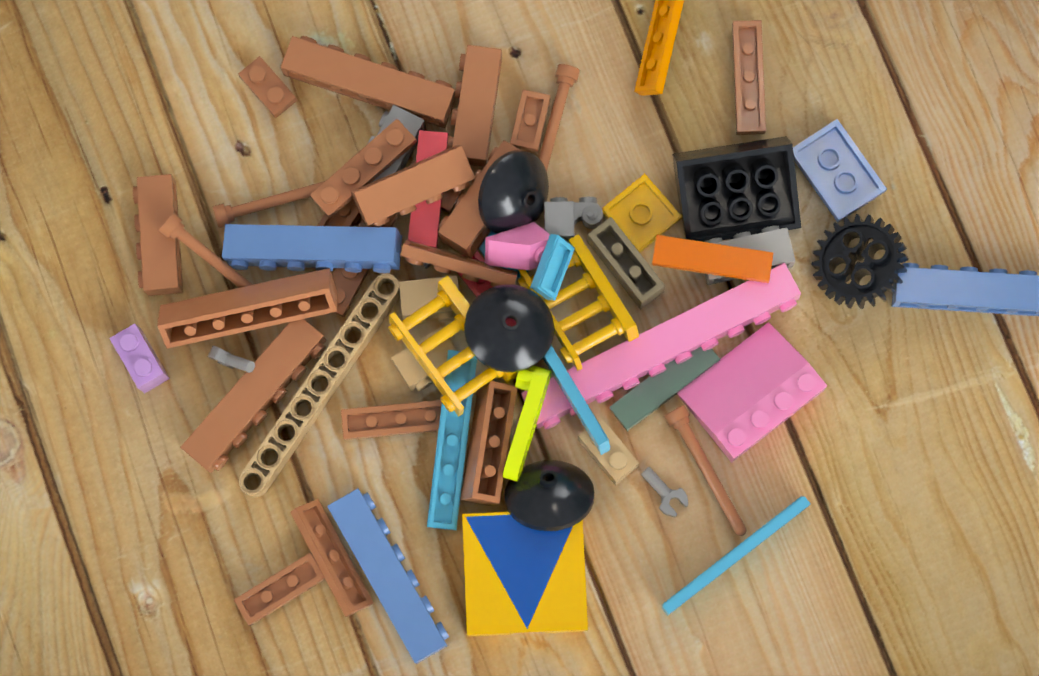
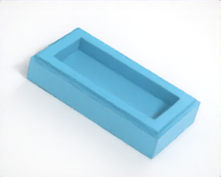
[530,234,575,301]

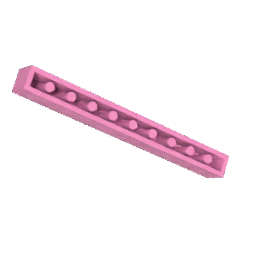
[521,263,801,430]

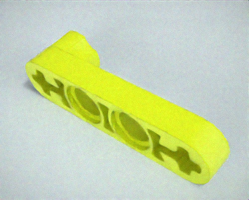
[503,366,552,482]

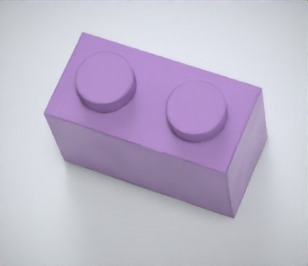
[109,324,170,394]

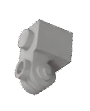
[544,197,603,242]

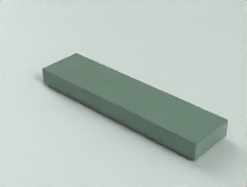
[609,347,720,432]

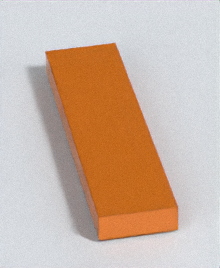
[652,235,774,283]

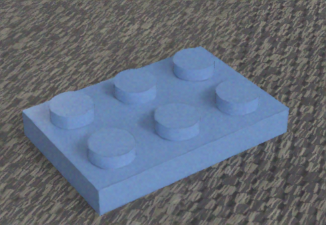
[793,119,887,223]

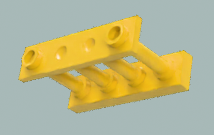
[517,234,639,371]
[388,275,517,417]

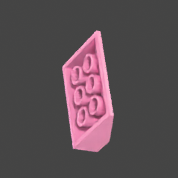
[677,322,827,463]

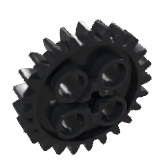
[811,214,908,309]

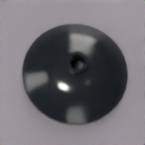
[478,150,549,234]
[464,284,554,372]
[505,460,595,531]

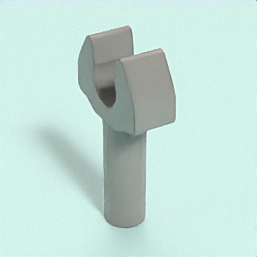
[207,346,255,373]
[641,467,688,517]

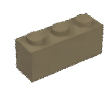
[587,217,665,310]

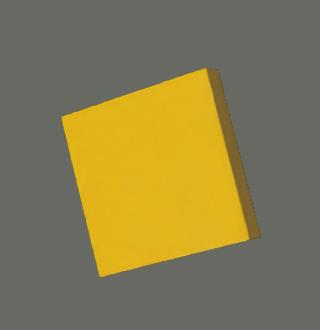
[602,173,682,253]

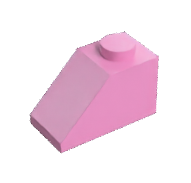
[485,222,550,270]

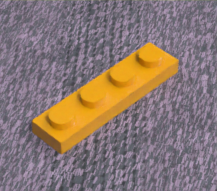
[634,0,684,96]

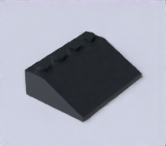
[672,136,801,242]

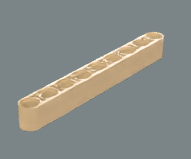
[239,273,400,497]

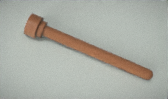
[539,64,580,171]
[213,181,325,228]
[158,213,253,288]
[664,405,747,536]

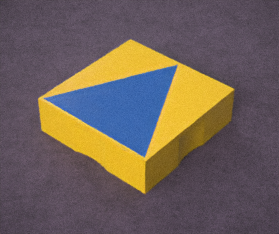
[462,512,588,636]

